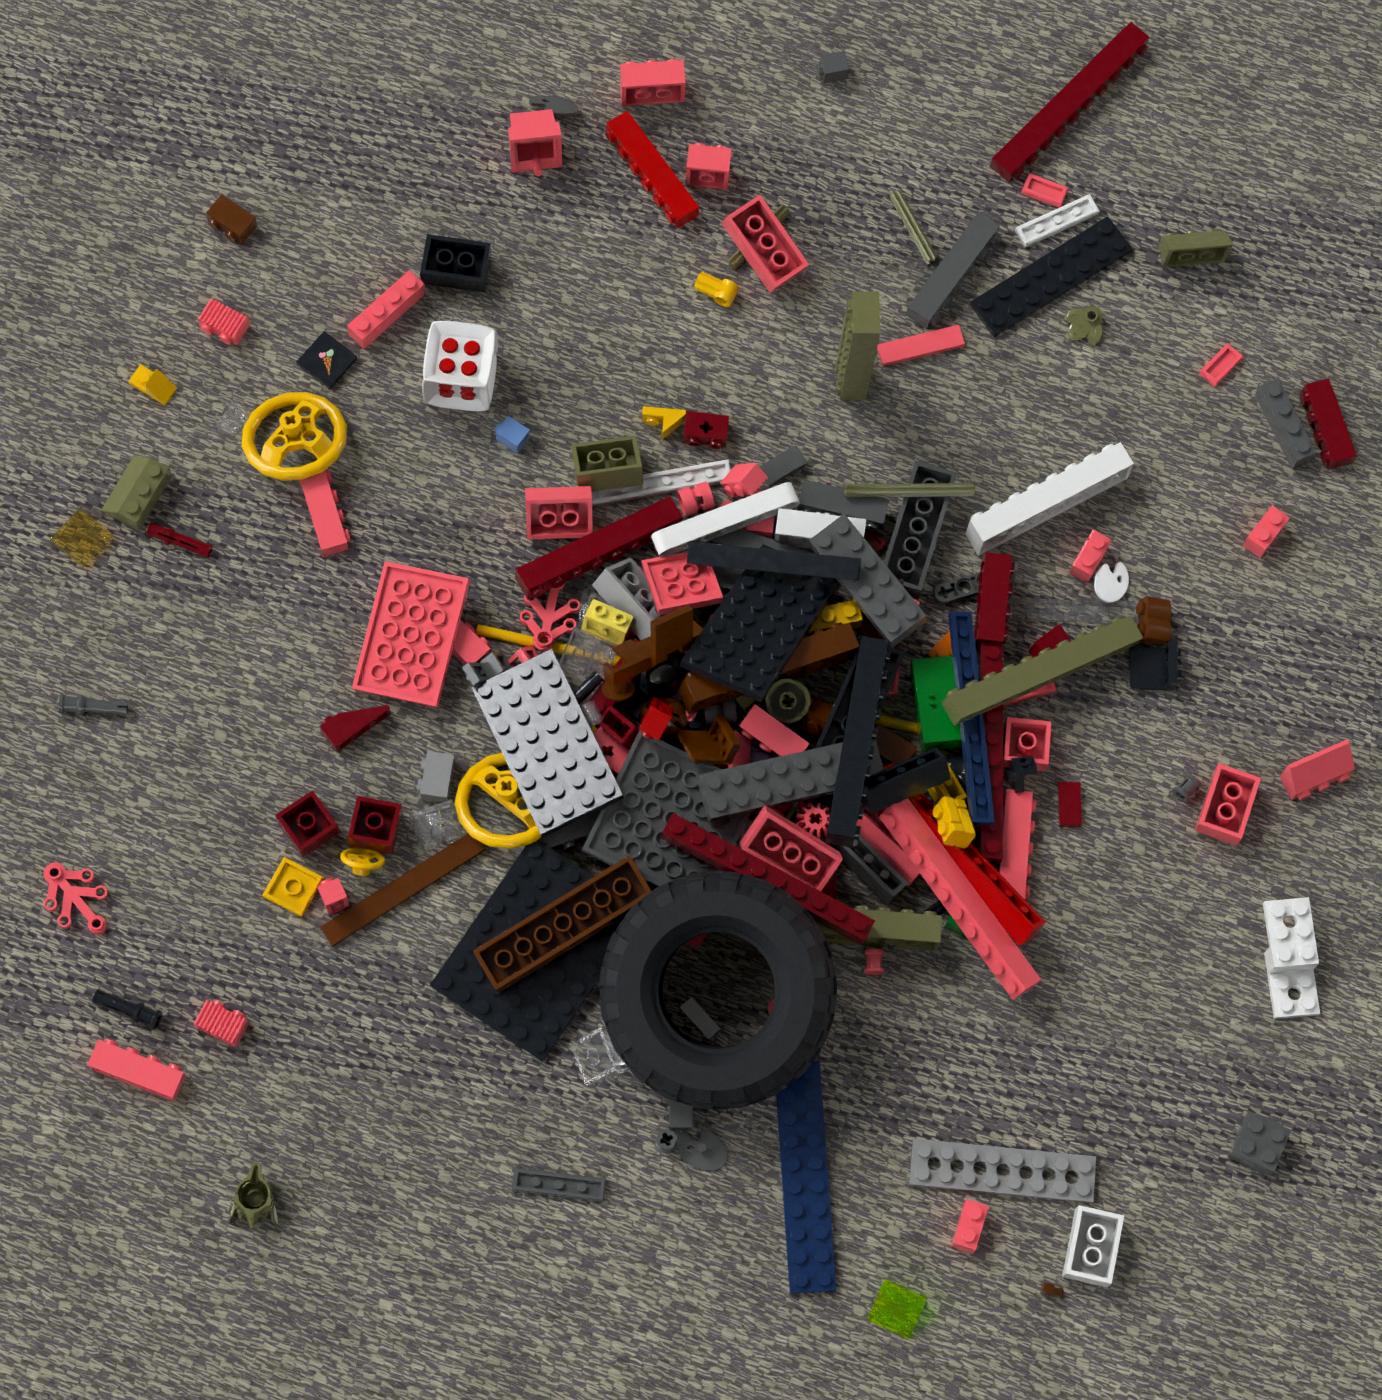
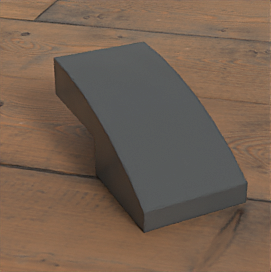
[760,446,808,487]

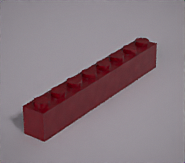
[515,496,683,600]

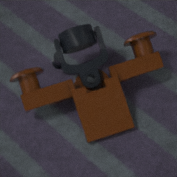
[602,605,713,701]

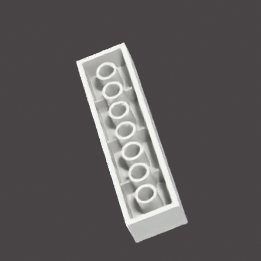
[965,442,1134,556]

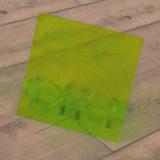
[866,1278,927,1339]

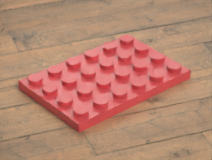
[352,561,470,708]

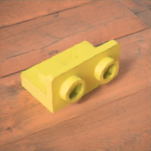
[581,599,633,645]

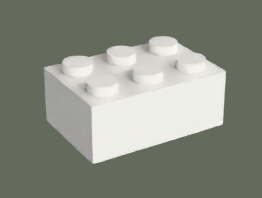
[1062,1205,1124,1287]

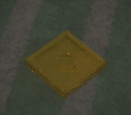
[50,508,113,568]

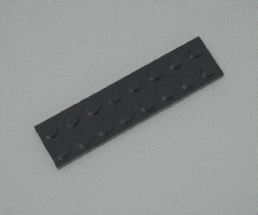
[970,216,1133,338]

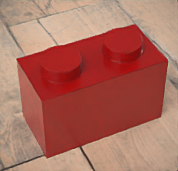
[639,697,674,740]

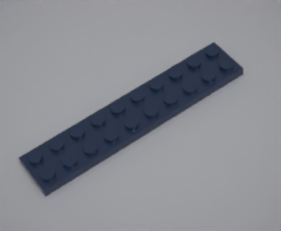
[776,1061,836,1294]

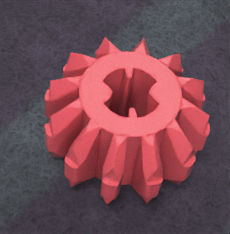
[796,803,830,840]

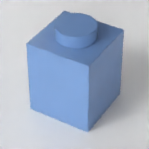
[495,416,530,454]

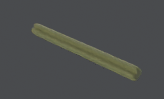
[844,483,975,497]

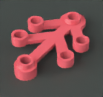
[520,583,580,651]
[43,862,108,935]

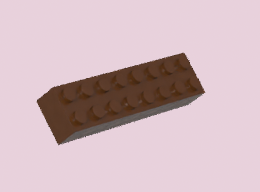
[679,622,860,714]
[473,855,652,992]

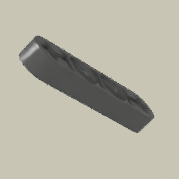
[933,570,1016,605]

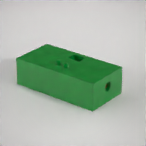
[909,656,962,752]

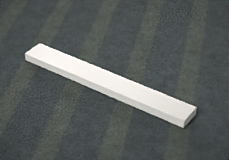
[576,459,731,507]

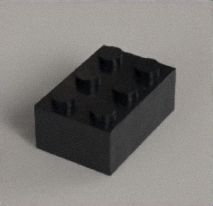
[420,234,491,293]

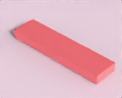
[877,325,965,367]

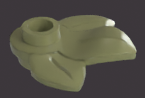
[1064,306,1103,346]

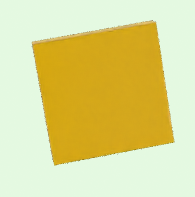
[262,857,324,917]

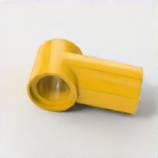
[694,271,740,308]

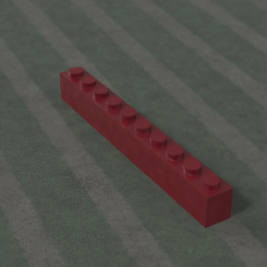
[990,22,1150,182]
[976,642,1003,865]
[662,813,875,946]

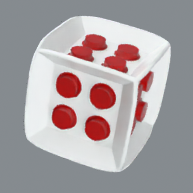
[422,321,498,411]

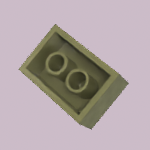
[571,436,643,492]

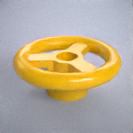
[340,847,385,876]

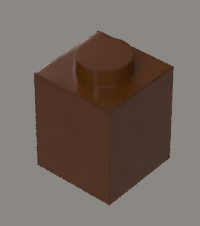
[800,698,833,737]

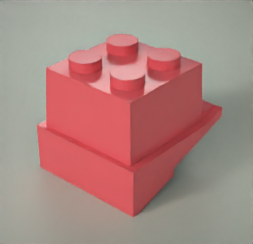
[508,109,562,176]

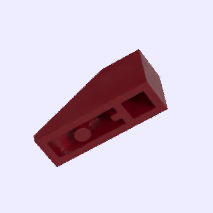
[319,705,391,753]

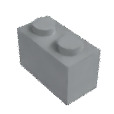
[417,751,455,803]

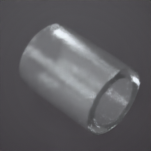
[581,701,603,726]

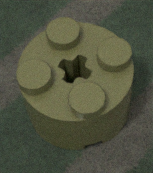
[766,679,810,724]

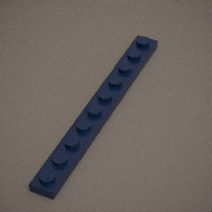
[948,611,995,826]

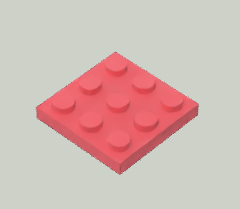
[642,551,723,615]

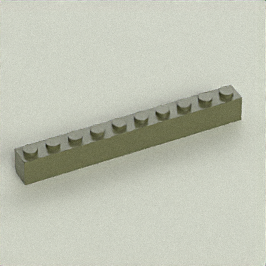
[942,615,1143,726]

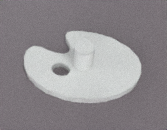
[1094,562,1129,603]

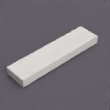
[1015,194,1100,248]

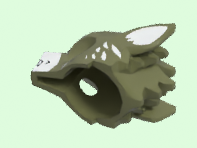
[227,1162,279,1228]

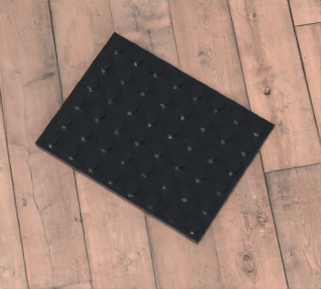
[429,840,625,1062]

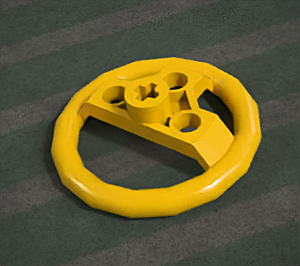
[241,392,347,481]
[454,753,542,849]

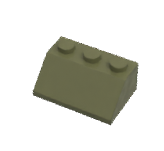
[1159,229,1232,268]
[101,456,172,531]

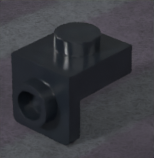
[1007,756,1037,793]

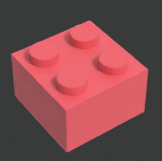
[685,143,731,190]
[1003,717,1052,772]

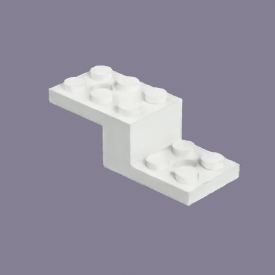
[1263,897,1320,1019]

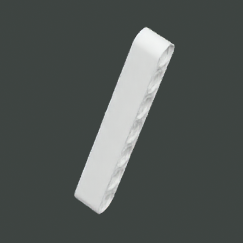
[651,482,800,557]

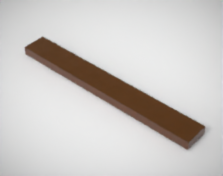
[320,834,485,947]

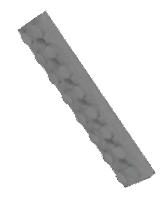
[909,1139,1096,1203]

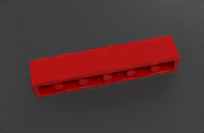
[605,110,699,228]

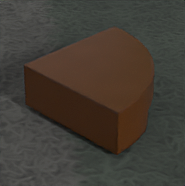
[1040,1282,1064,1299]

